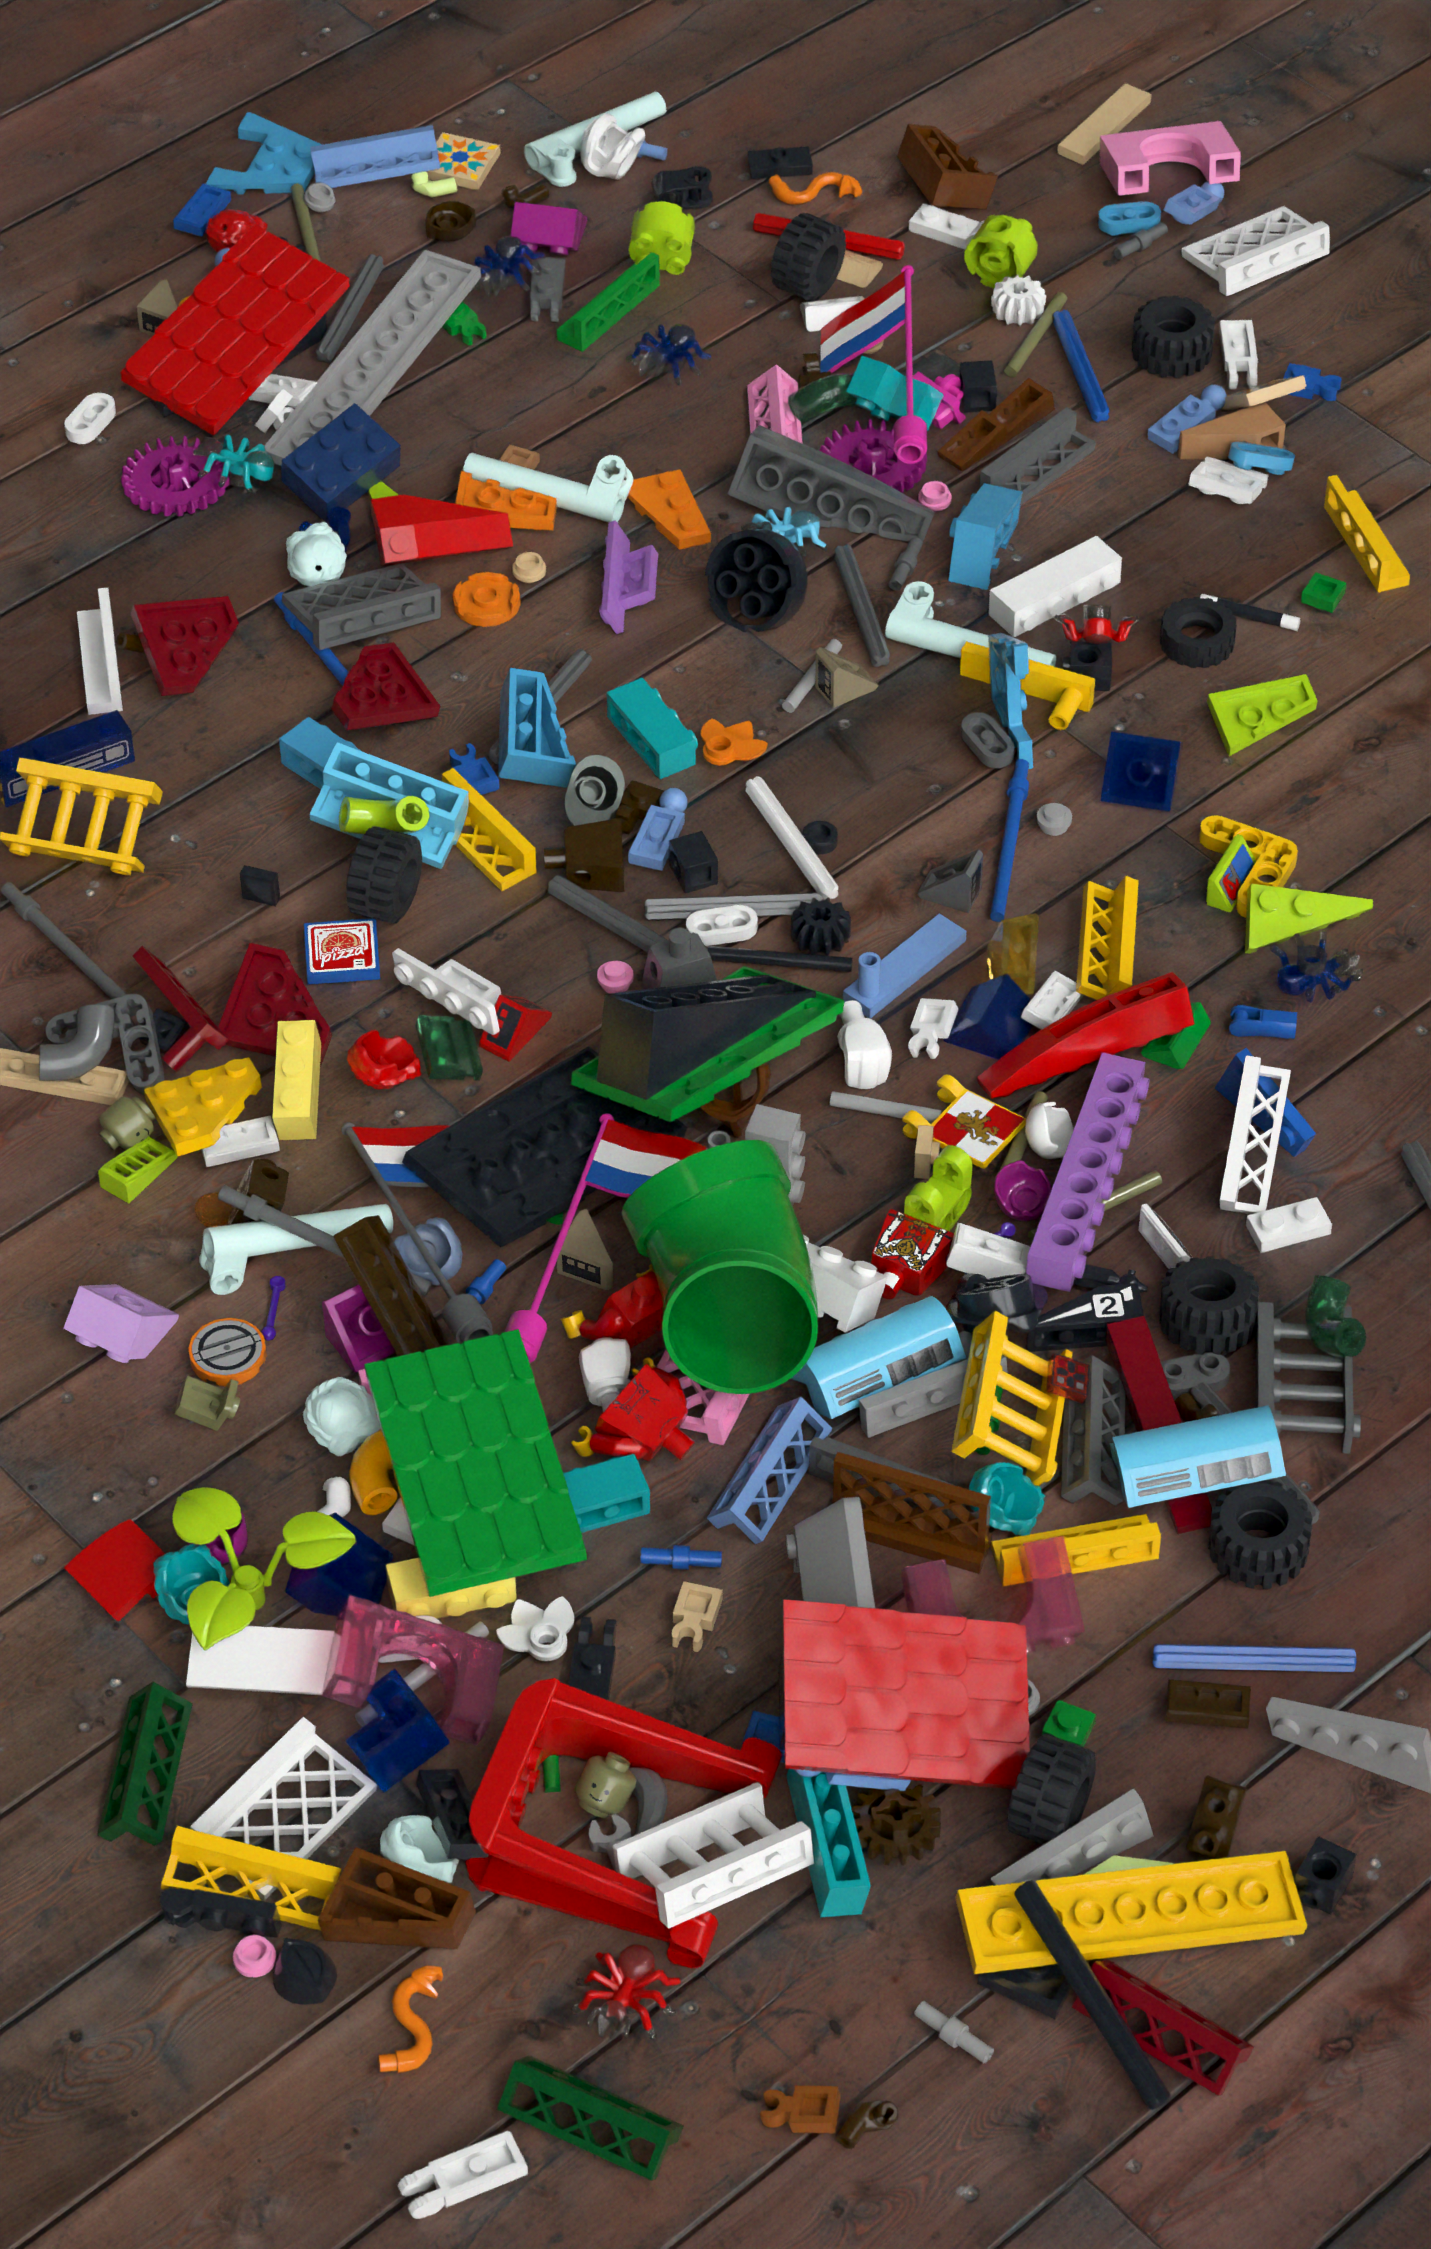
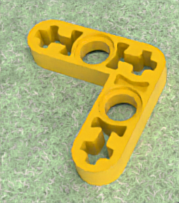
[1199,815,1298,918]

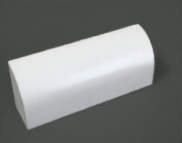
[186,1626,360,1697]

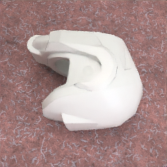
[580,113,646,179]

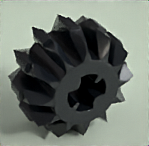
[791,897,851,956]

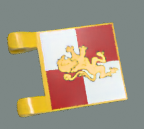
[902,1074,1026,1169]

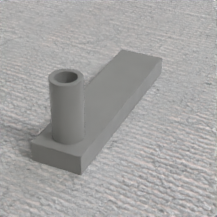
[859,1331,1007,1438]

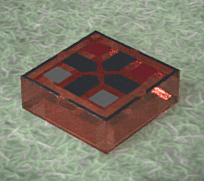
[1046,1353,1090,1403]

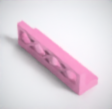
[747,364,803,444]

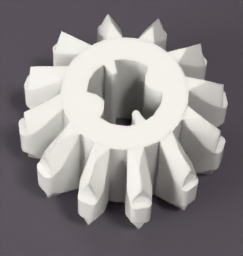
[991,275,1046,326]

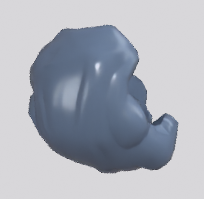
[394,1217,463,1286]

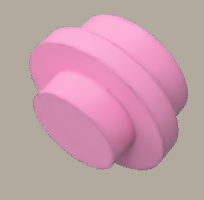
[918,481,951,512]
[597,961,634,994]
[233,1935,276,1977]

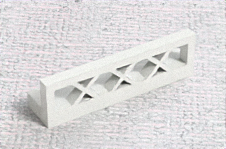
[77,588,123,715]
[1220,1056,1291,1214]

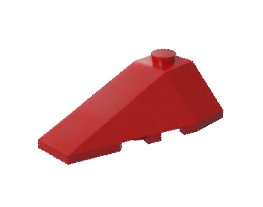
[370,494,513,566]

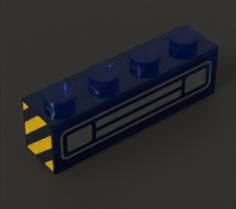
[0,710,135,807]

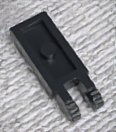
[568,1617,617,1701]
[159,1887,282,1938]

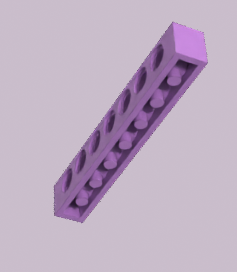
[1026,1053,1150,1292]

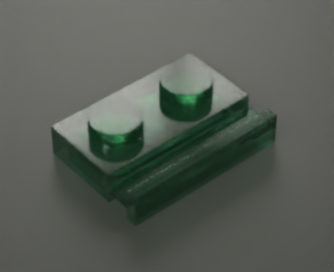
[415,1015,483,1081]

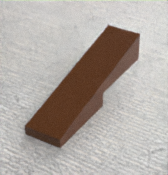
[938,378,1055,472]

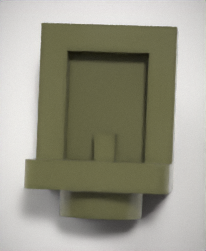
[174,1376,240,1431]

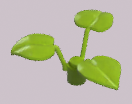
[172,1488,356,1651]

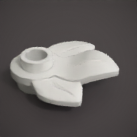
[496,1596,574,1661]

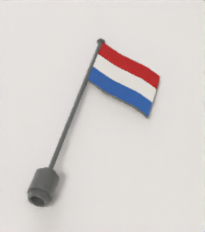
[341,1122,493,1344]

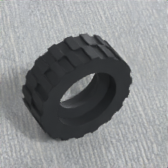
[1160,597,1237,668]

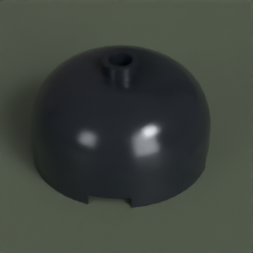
[705,529,808,632]

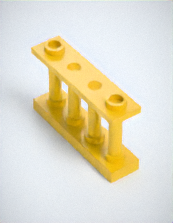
[0,758,163,875]
[951,1311,1073,1486]

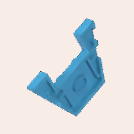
[206,112,322,194]
[988,633,1033,769]

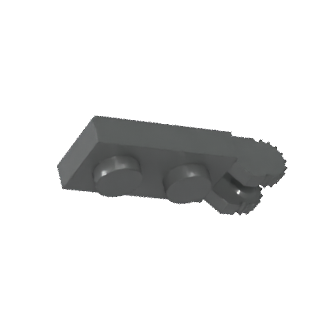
[530,257,566,321]

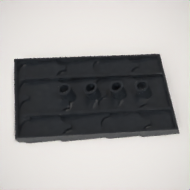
[402,1046,688,1248]

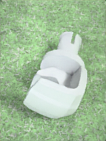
[837,1000,892,1089]
[579,1337,631,1412]

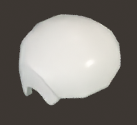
[1025,1102,1073,1159]

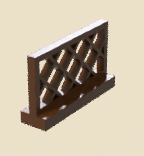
[833,1452,993,1574]

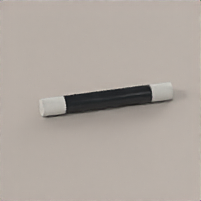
[1200,594,1301,631]

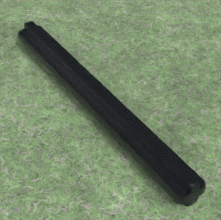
[1014,1880,1171,2110]

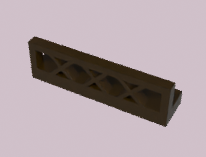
[333,1215,449,1356]

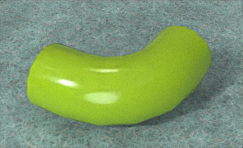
[339,796,429,834]

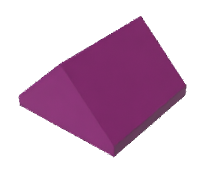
[322,1284,395,1372]

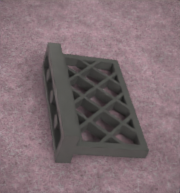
[282,563,441,650]

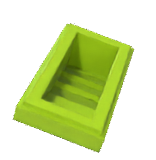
[98,1136,178,1204]

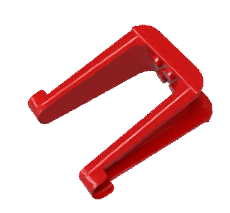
[465,1678,782,1968]

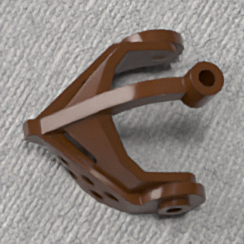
[701,1062,771,1137]

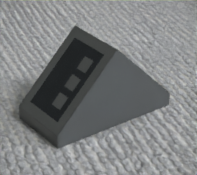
[917,849,983,913]

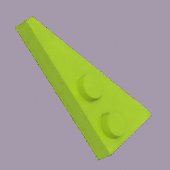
[1245,883,1373,954]

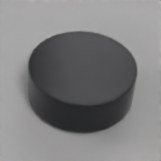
[802,821,838,855]

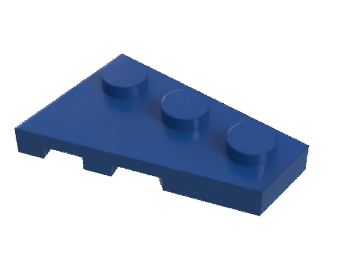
[1215,1048,1316,1157]

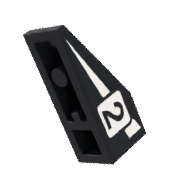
[1026,1283,1144,1352]

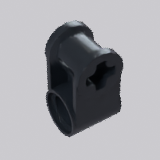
[651,166,713,210]

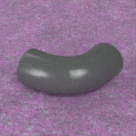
[39,1005,114,1081]

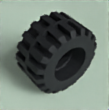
[771,212,846,302]
[1132,296,1215,378]
[346,826,422,924]
[1159,1256,1259,1354]
[1208,1480,1312,1589]
[1007,1733,1096,1845]

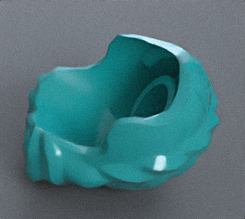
[969,1462,1045,1536]
[153,1544,230,1625]

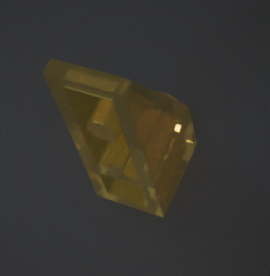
[987,913,1039,1001]

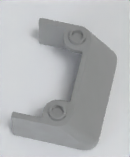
[786,1497,875,1608]

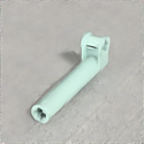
[524,92,666,187]
[463,453,633,522]
[885,581,1056,667]
[199,1204,394,1295]

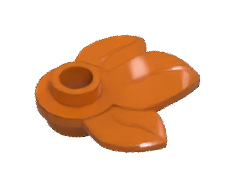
[701,719,768,766]

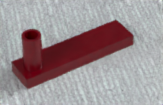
[133,946,229,1072]

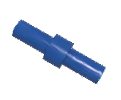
[466,1259,506,1304]
[641,1545,722,1570]

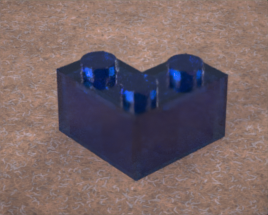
[345,1668,451,1793]

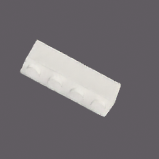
[989,536,1122,637]

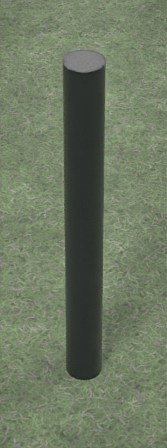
[708,946,853,972]

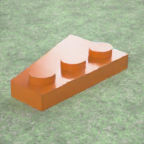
[627,469,711,550]
[455,471,557,530]

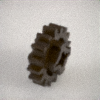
[851,1784,941,1866]

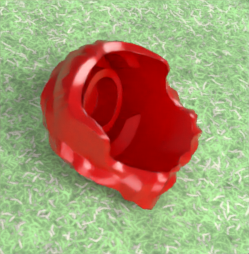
[206,209,268,253]
[347,1029,422,1090]

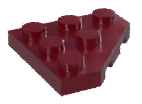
[130,596,239,696]
[331,642,441,730]
[218,943,332,1067]

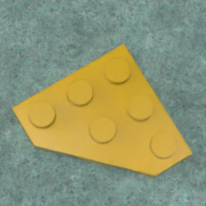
[144,1057,262,1156]

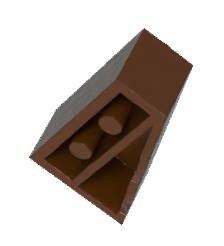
[897,124,998,209]
[318,1847,476,1949]

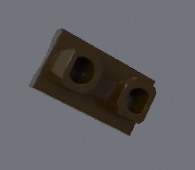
[1186,1775,1247,1859]

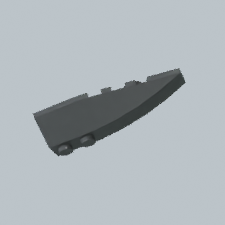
[728,425,935,542]

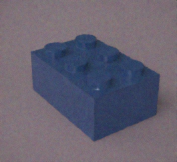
[281,403,401,523]

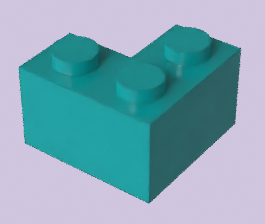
[846,355,944,431]

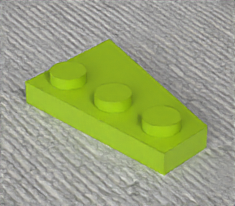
[1207,674,1318,756]

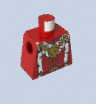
[871,1208,954,1299]

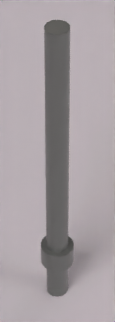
[1,882,139,1017]
[218,1185,432,1296]

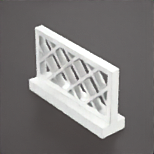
[1182,206,1330,296]
[190,1717,377,1901]

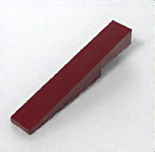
[1106,1316,1212,1534]

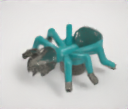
[193,435,274,493]

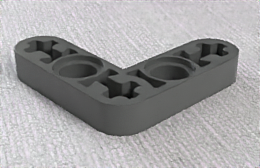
[46,994,164,1095]

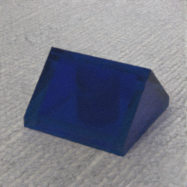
[944,974,1033,1060]

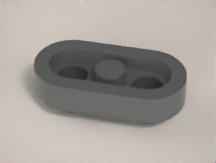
[961,713,1014,768]
[1161,1352,1230,1400]

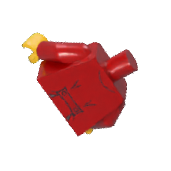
[561,1264,663,1349]
[571,1357,695,1461]

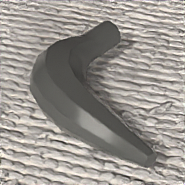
[628,1767,668,1836]

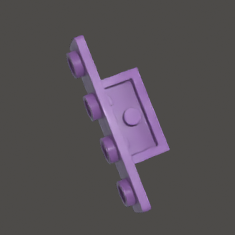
[599,520,658,634]

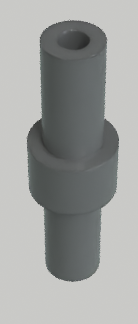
[1113,222,1168,260]
[889,537,923,591]

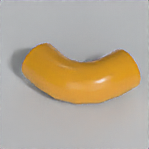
[349,1429,397,1515]

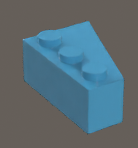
[948,483,1022,590]
[498,668,577,788]

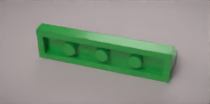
[557,252,660,352]

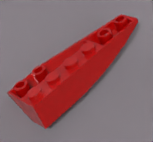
[977,972,1195,1099]

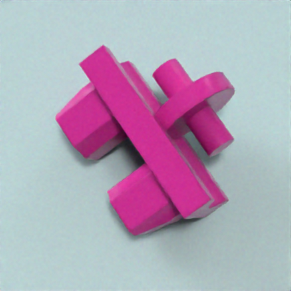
[913,371,966,430]

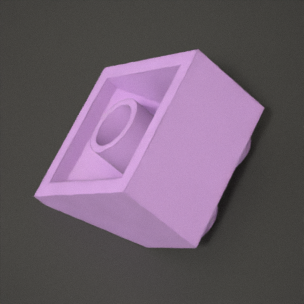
[63,1284,179,1363]

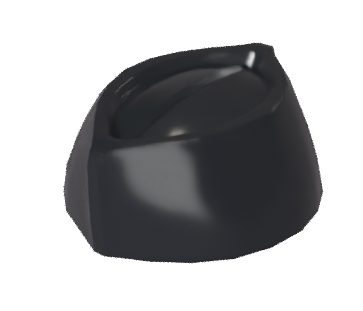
[273,1937,337,2005]

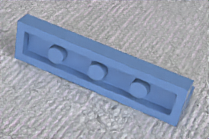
[310,125,440,188]
[707,1397,833,1544]

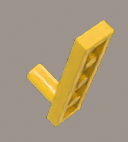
[960,641,1095,730]

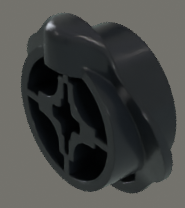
[946,1273,1048,1333]

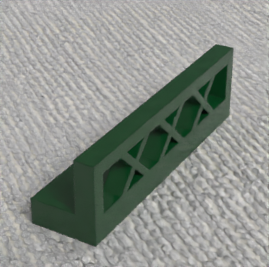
[97,1681,193,1846]
[497,2055,684,2181]

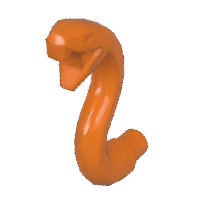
[768,172,862,205]
[378,1965,443,2073]

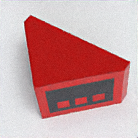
[479,995,552,1062]

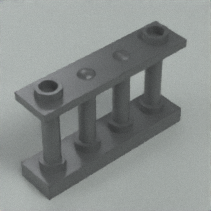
[1255,1302,1361,1454]

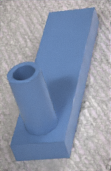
[843,913,967,1019]

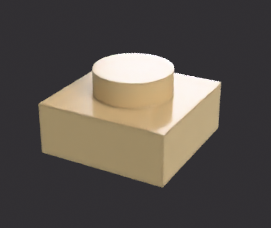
[914,1125,940,1179]

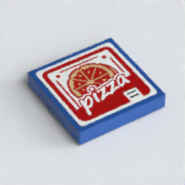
[304,918,380,985]

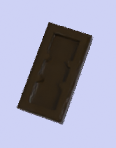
[1165,1679,1251,1729]

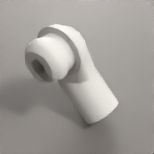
[317,1477,351,1521]

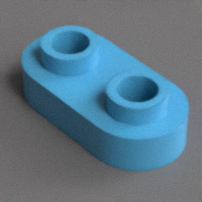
[1098,202,1161,235]
[1228,442,1295,475]

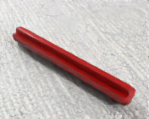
[753,213,905,260]

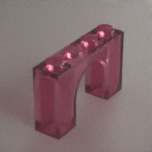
[900,1536,1085,1654]
[321,1595,504,1746]

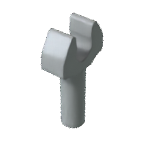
[589,1814,636,1880]

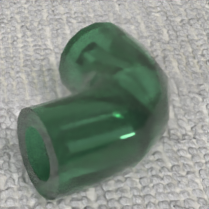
[788,373,864,423]
[1305,1275,1366,1357]

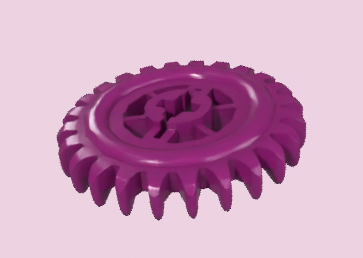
[820,419,927,493]
[121,435,230,516]

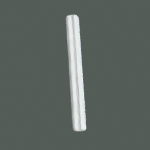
[746,776,839,900]

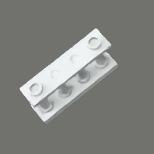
[613,1782,814,1929]

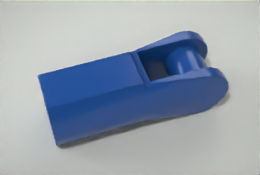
[1229,1005,1297,1039]

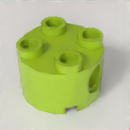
[628,201,695,275]
[964,215,1038,288]

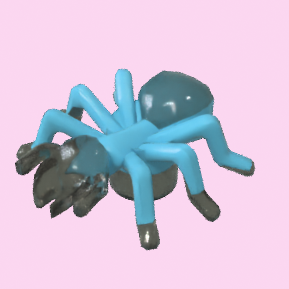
[741,507,828,557]

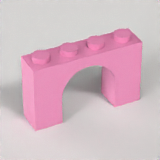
[1100,121,1240,196]

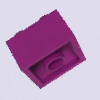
[510,202,588,255]

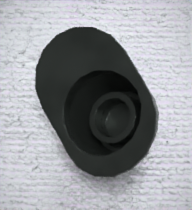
[564,754,625,826]

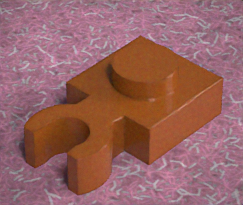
[760,2085,841,2133]

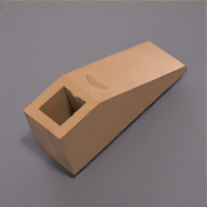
[1178,402,1286,460]

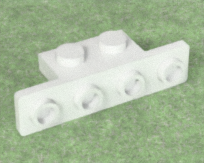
[392,948,501,1035]

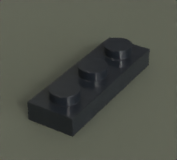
[416,1769,489,1860]

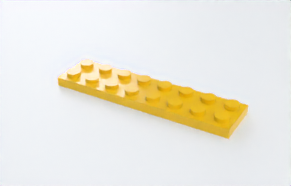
[956,1851,1307,1974]

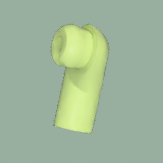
[411,171,457,198]

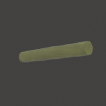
[999,1091,1048,1171]

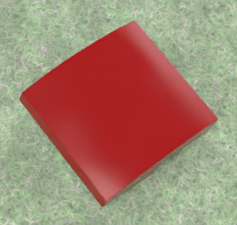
[64,1519,166,1622]

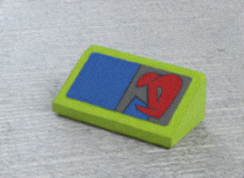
[1206,834,1256,912]

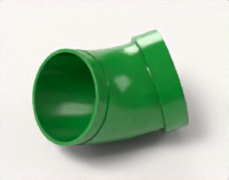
[622,1140,818,1394]

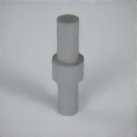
[915,2001,994,2064]

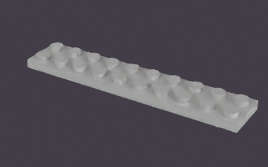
[265,250,481,466]

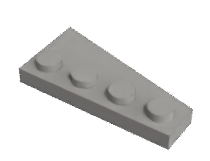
[1266,1697,1431,1794]
[991,1788,1154,1886]

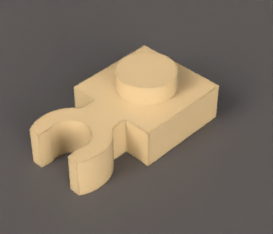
[672,1581,723,1652]

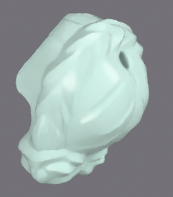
[286,522,347,587]
[303,1377,381,1456]
[380,1815,459,1883]

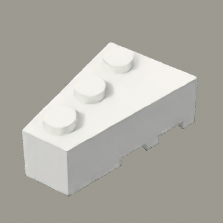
[803,1235,888,1333]

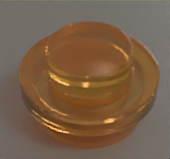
[195,1192,232,1228]

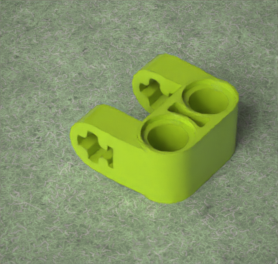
[904,1145,972,1231]

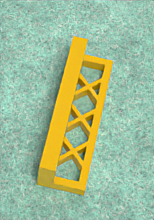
[1324,475,1410,592]
[442,768,537,891]
[1076,876,1139,1000]
[991,1514,1161,1586]
[161,1826,341,1931]

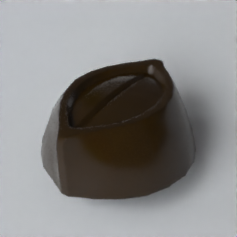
[425,201,476,242]

